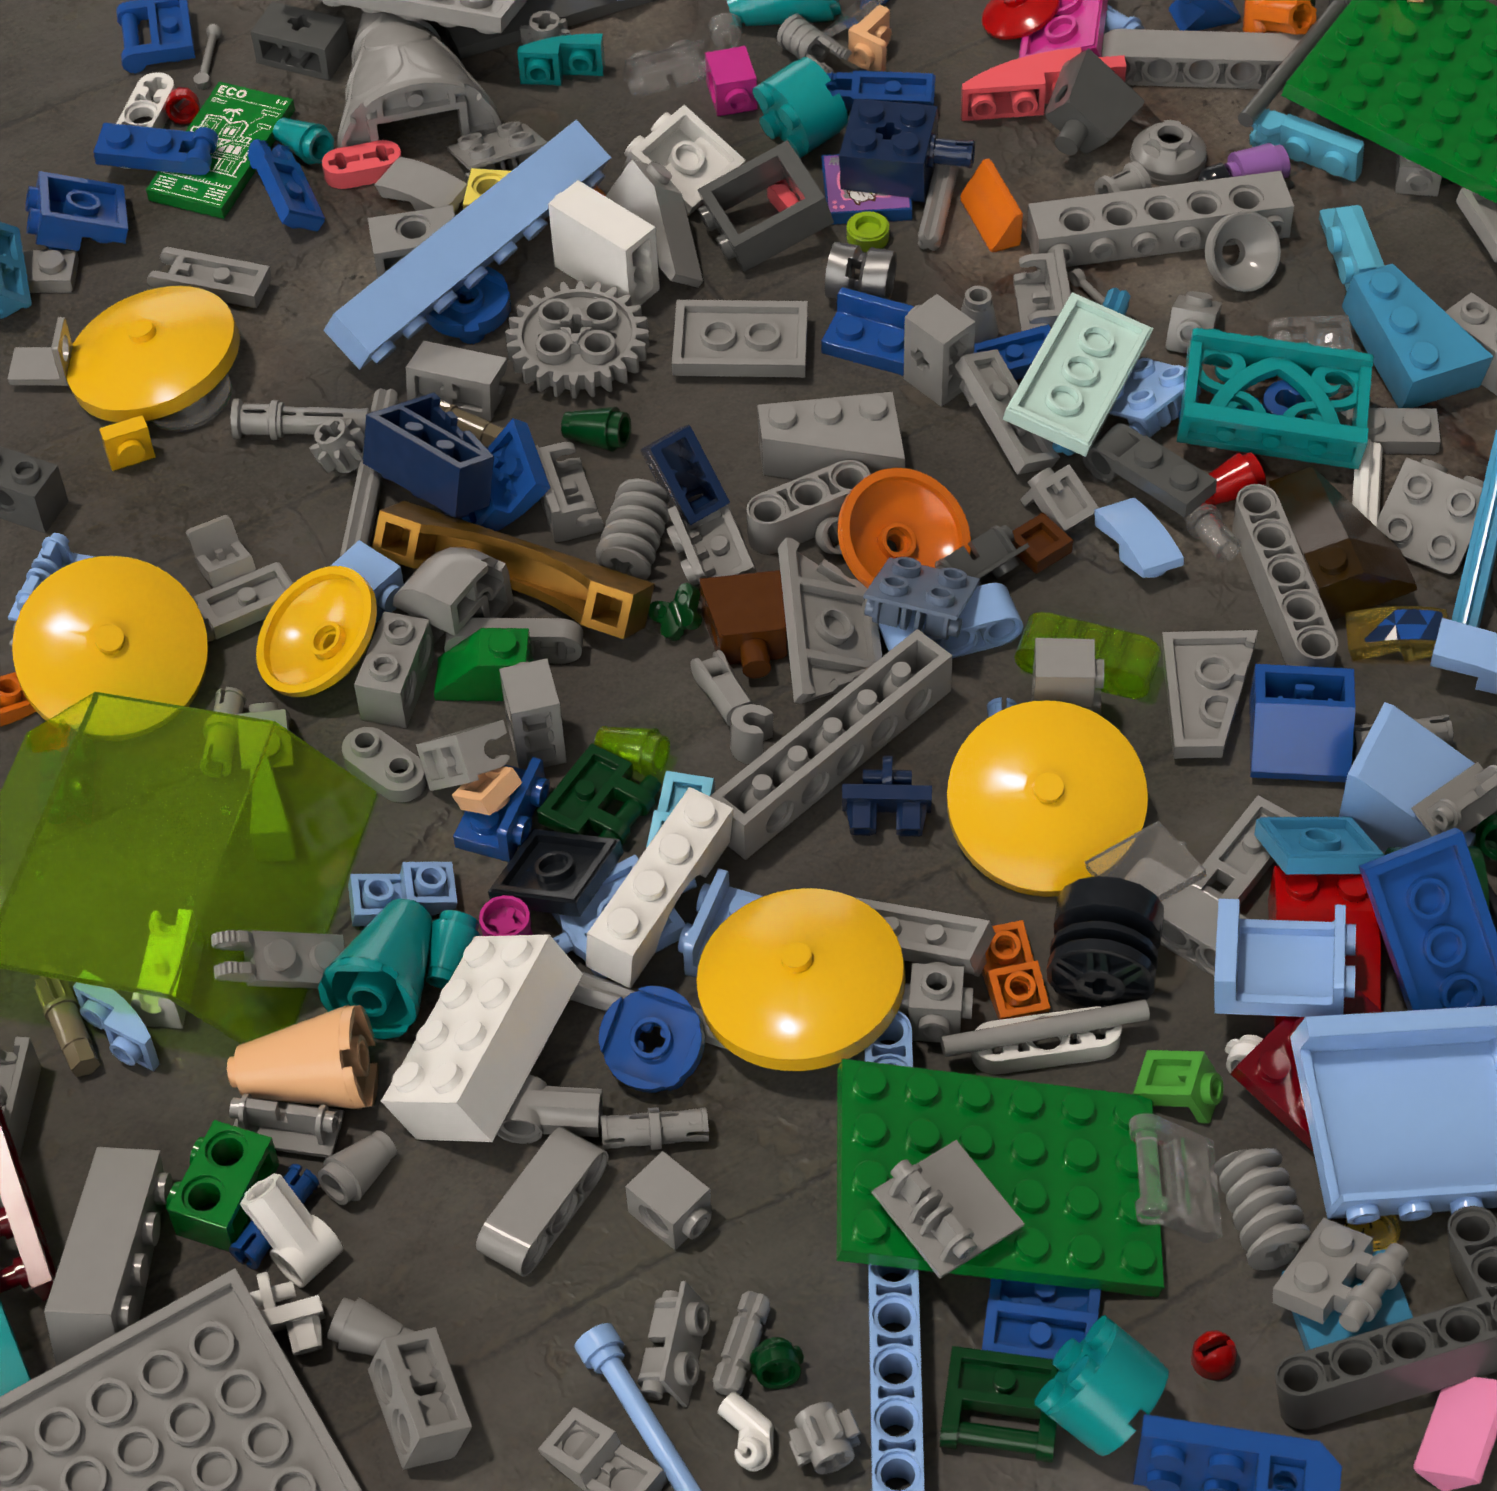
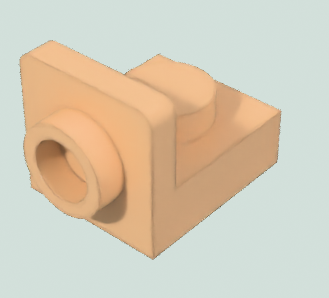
[848,3,892,72]

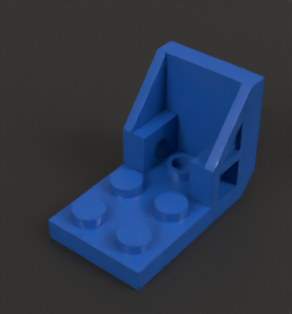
[1133,1414,1342,1491]

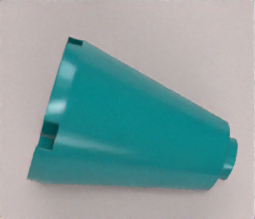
[318,899,433,1039]

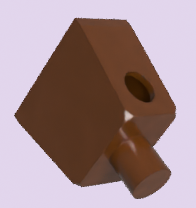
[699,570,788,679]

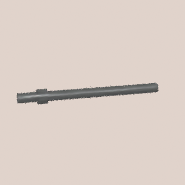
[1238,0,1351,127]

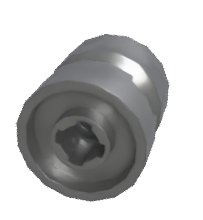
[825,242,897,300]

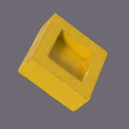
[99,415,156,471]

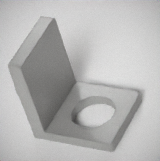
[8,317,73,386]

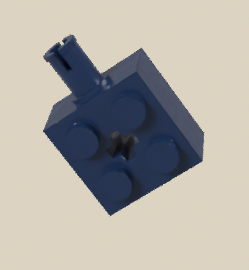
[839,99,975,202]

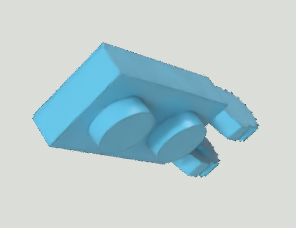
[1249,109,1364,182]

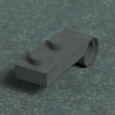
[1082,423,1217,518]

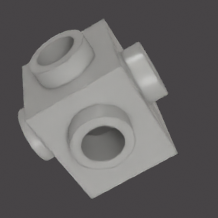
[899,962,973,1043]

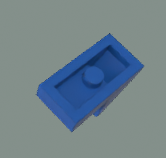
[1169,0,1241,31]

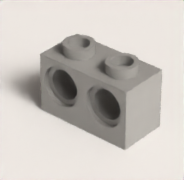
[354,611,435,729]
[499,658,567,770]
[368,1327,472,1470]

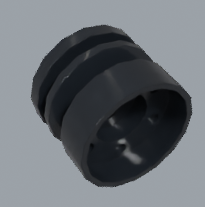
[1047,876,1164,1007]

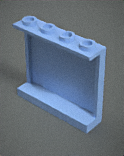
[1290,1006,1497,1225]

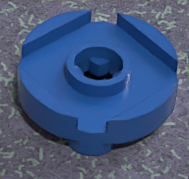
[425,266,511,344]
[599,986,705,1093]

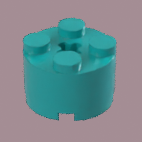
[753,57,848,159]
[1034,1316,1169,1456]

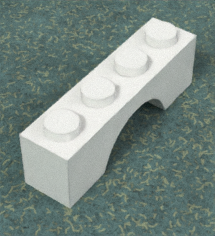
[586,787,734,989]

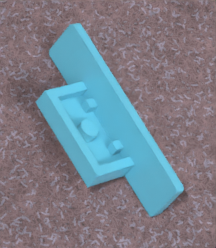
[1319,205,1385,291]

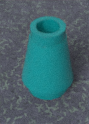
[273,118,334,164]
[425,910,481,989]

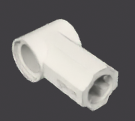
[240,1173,343,1288]

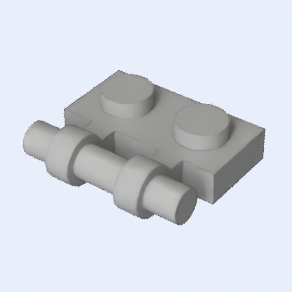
[1272,1217,1409,1332]

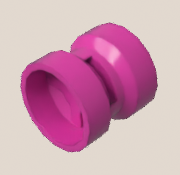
[479,895,533,936]

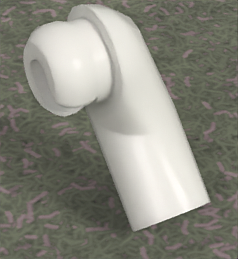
[718,1392,774,1471]

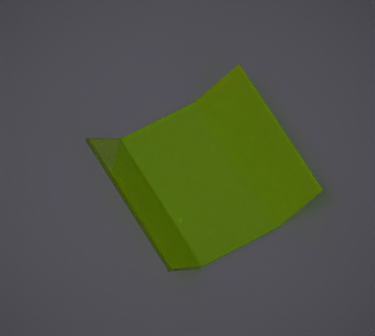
[0,692,377,1044]

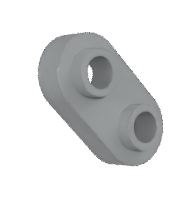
[342,727,427,803]

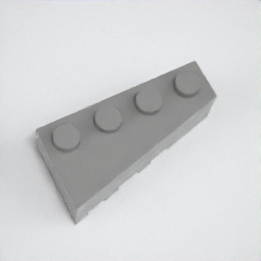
[44,1147,172,1366]

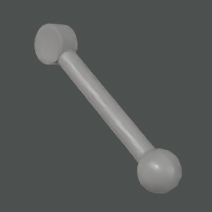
[193,24,222,90]
[1069,268,1131,318]

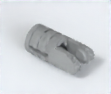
[777,14,852,74]

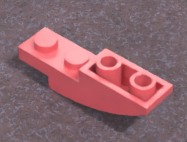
[961,47,1127,121]

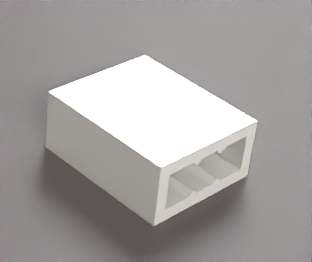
[548,180,659,305]

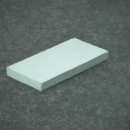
[1003,292,1153,457]

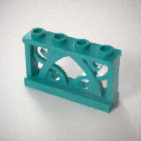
[1176,328,1374,469]

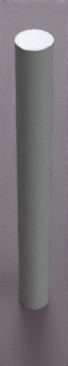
[941,999,1150,1057]

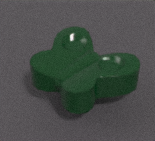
[648,583,702,641]

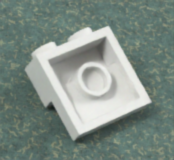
[622,105,746,216]

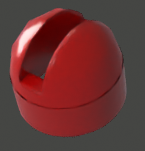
[166,87,200,124]
[1191,1330,1237,1380]

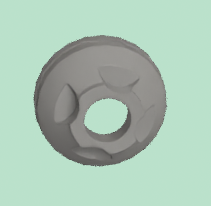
[1130,120,1207,186]
[1205,211,1281,292]

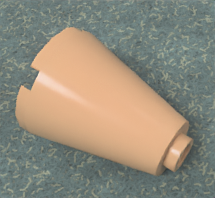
[227,1005,378,1110]

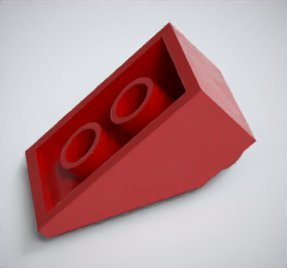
[1268,866,1381,1027]

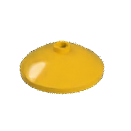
[256,566,377,697]

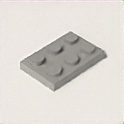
[672,300,808,378]

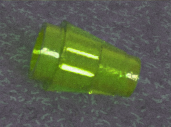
[594,726,670,776]

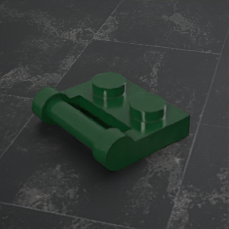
[939,1346,1059,1463]

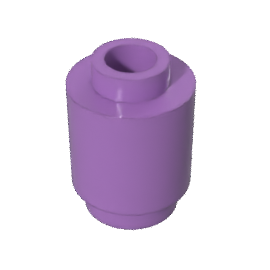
[1224,143,1290,178]

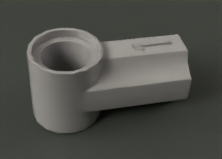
[497,1075,603,1144]

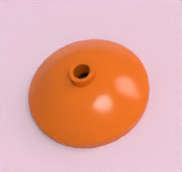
[838,468,971,588]

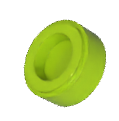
[847,211,889,252]

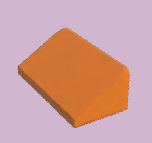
[960,158,1023,252]

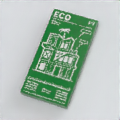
[146,81,295,219]

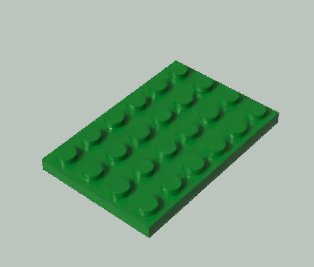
[837,1059,1164,1297]

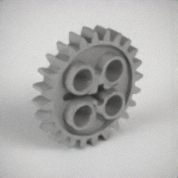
[505,280,650,399]

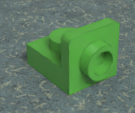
[1133,1050,1223,1123]

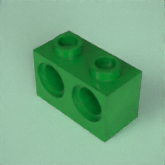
[166,1120,279,1252]

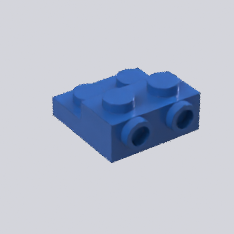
[25,171,128,251]

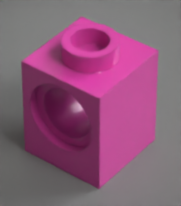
[705,46,758,117]

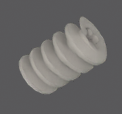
[596,478,670,580]
[1214,1148,1311,1270]

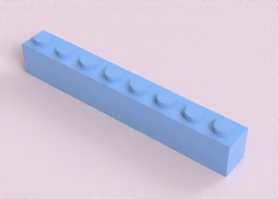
[323,119,611,370]

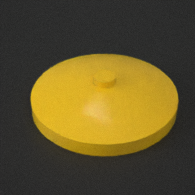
[66,286,240,422]
[12,556,208,744]
[947,700,1148,897]
[697,888,906,1071]

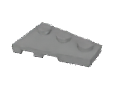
[1161,630,1258,759]

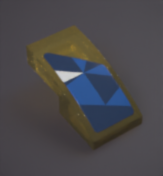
[1345,606,1449,662]

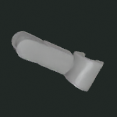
[690,650,774,764]

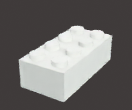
[381,935,583,1142]

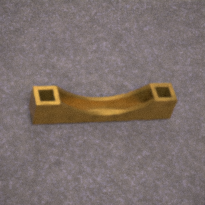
[372,501,655,639]

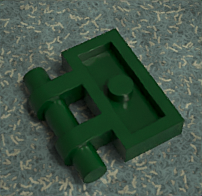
[537,743,662,846]

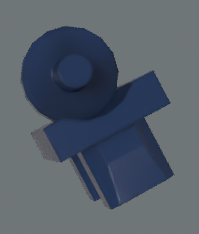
[842,756,932,837]

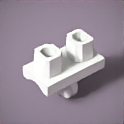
[250,1271,325,1356]

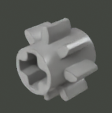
[520,11,570,45]
[309,418,365,473]
[788,1402,860,1474]

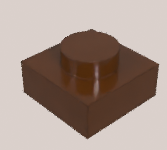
[1012,513,1073,574]

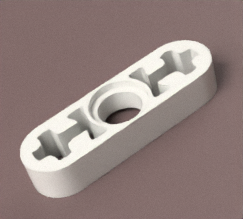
[116,73,175,169]
[971,1006,1122,1075]

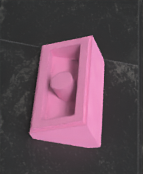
[1414,1377,1497,1491]

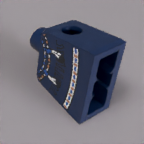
[640,425,730,525]

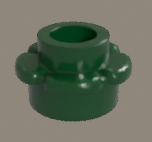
[749,1337,804,1389]

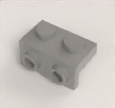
[666,504,757,586]

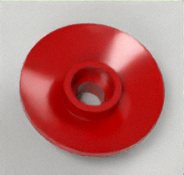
[982,0,1060,40]

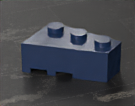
[363,392,494,518]

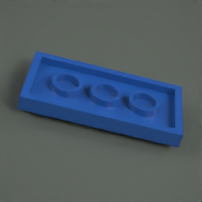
[1359,827,1497,1011]

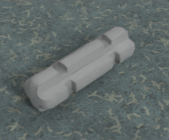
[713,1291,770,1396]

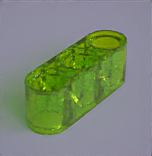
[1014,612,1161,699]

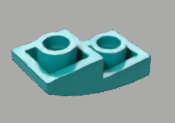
[517,34,605,86]

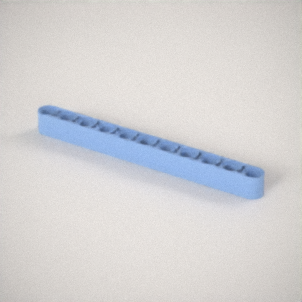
[864,1011,925,1491]

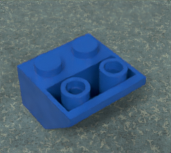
[1249,664,1356,782]

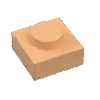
[452,766,523,816]

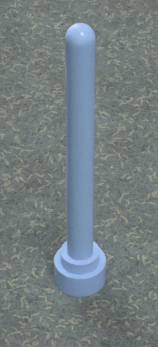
[574,1323,702,1491]

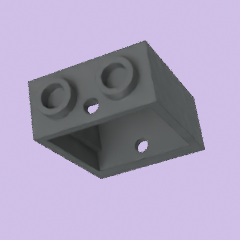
[697,140,834,272]

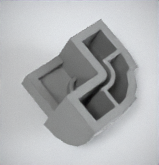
[393,547,513,644]

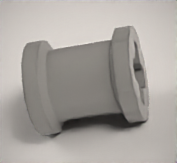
[1094,161,1152,195]

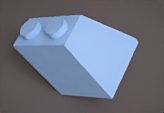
[1339,702,1480,852]

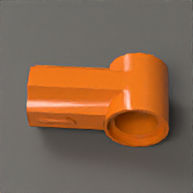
[1242,0,1317,34]

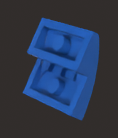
[462,418,550,531]
[982,1278,1101,1359]

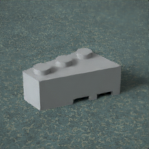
[757,392,905,480]

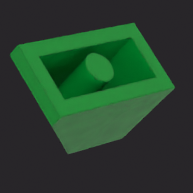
[434,628,533,701]

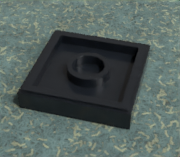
[488,829,624,917]

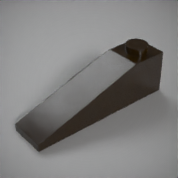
[1268,466,1417,621]

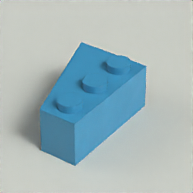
[1341,263,1494,408]

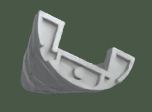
[337,11,502,148]

